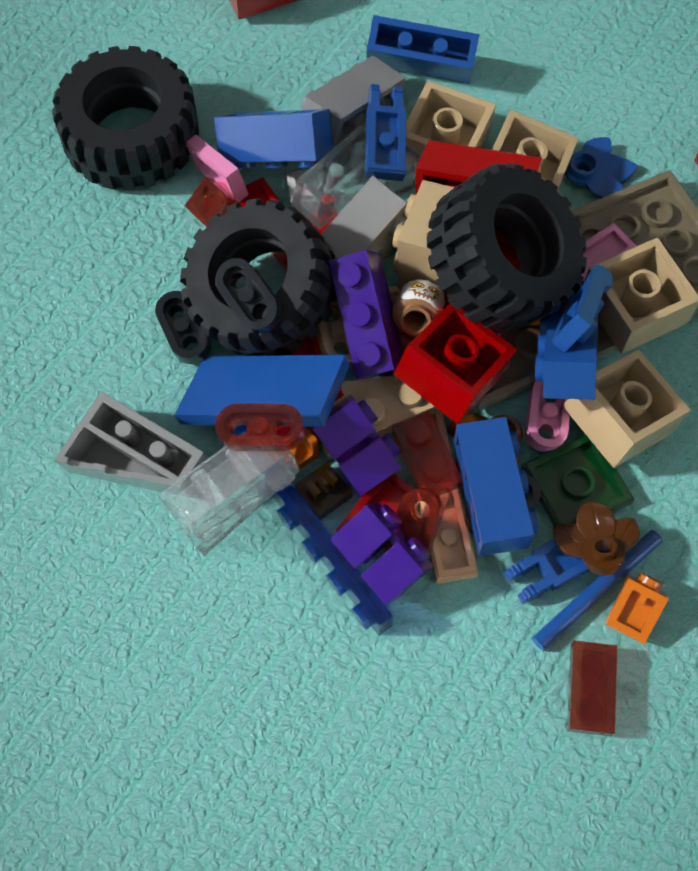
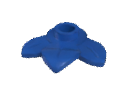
[565,137,637,198]

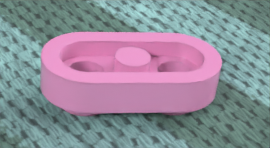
[525,381,570,453]

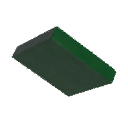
[521,435,635,526]

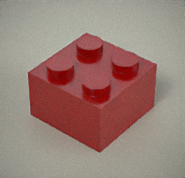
[393,304,517,424]

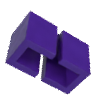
[312,394,402,496]
[330,502,434,605]

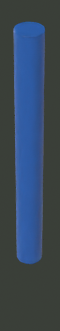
[532,530,663,651]

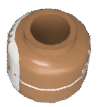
[392,279,446,338]

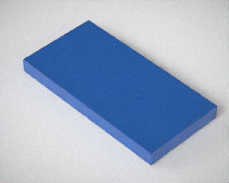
[174,355,350,427]

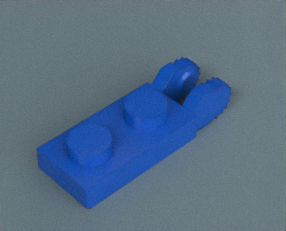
[365,84,406,181]
[552,264,614,353]
[504,539,608,604]

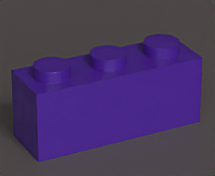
[328,250,404,379]

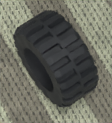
[52,46,199,191]
[427,163,587,331]
[180,199,337,356]

